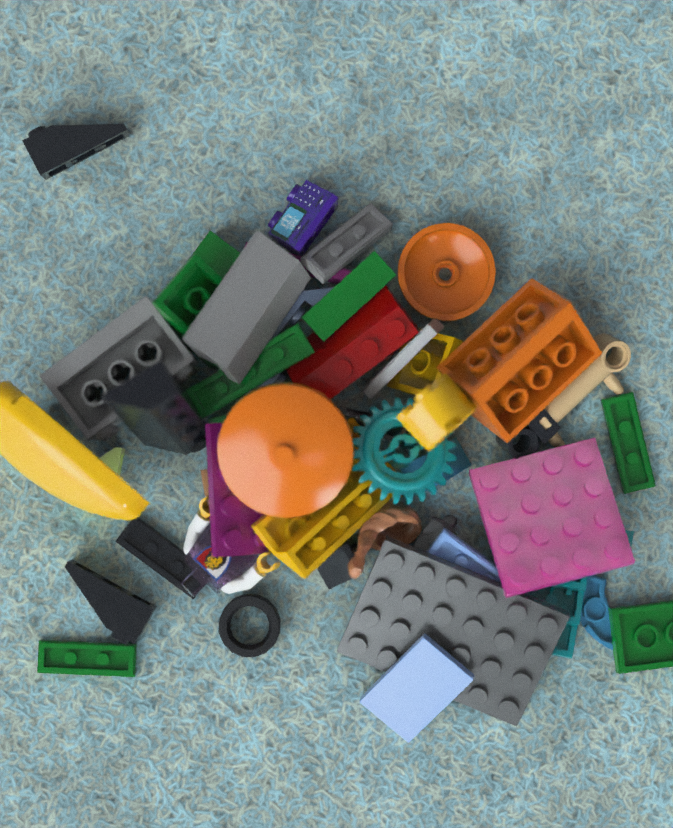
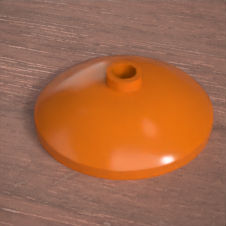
[397,223,496,321]

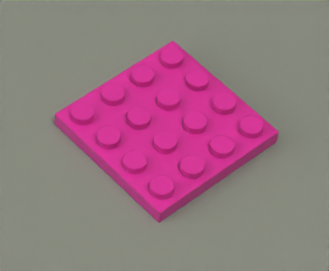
[469,438,635,598]

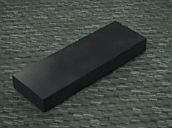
[115,517,211,599]

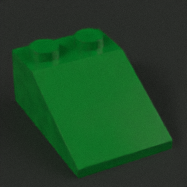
[152,253,223,369]

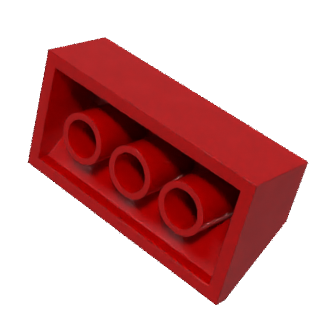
[286,285,421,400]

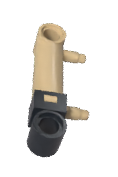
[496,333,631,459]

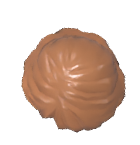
[347,500,422,579]

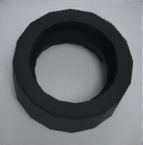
[219,594,281,657]

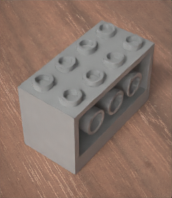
[40,296,199,442]

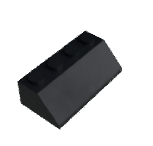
[102,360,206,455]

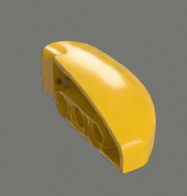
[0,381,150,520]

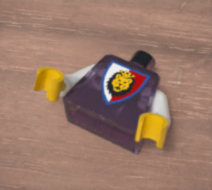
[180,494,281,597]

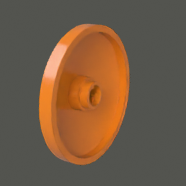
[217,382,354,518]

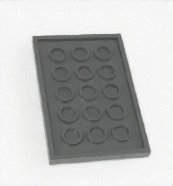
[337,535,570,726]

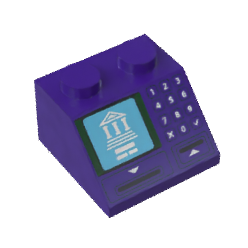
[267,180,338,256]

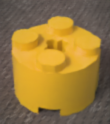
[396,373,477,452]

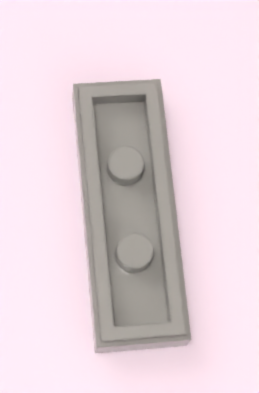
[300,203,393,284]
[363,318,445,399]

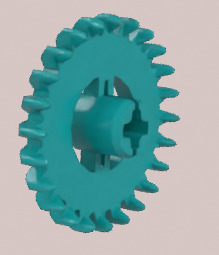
[352,397,457,505]

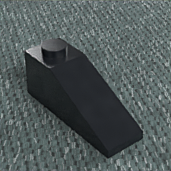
[22,124,131,180]
[65,559,157,645]

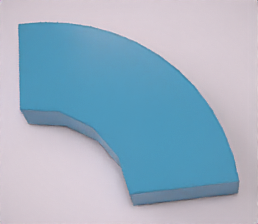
[574,575,613,650]

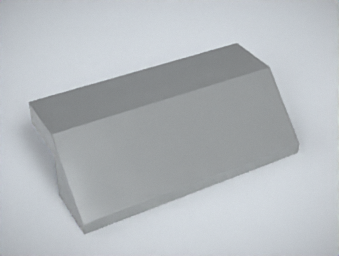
[182,231,311,384]

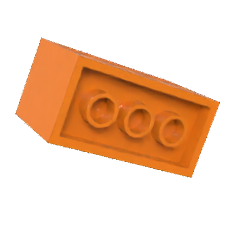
[436,278,602,443]

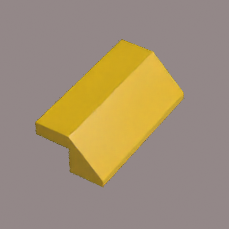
[251,450,392,578]

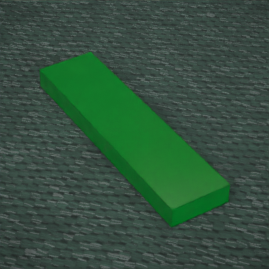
[185,323,315,419]

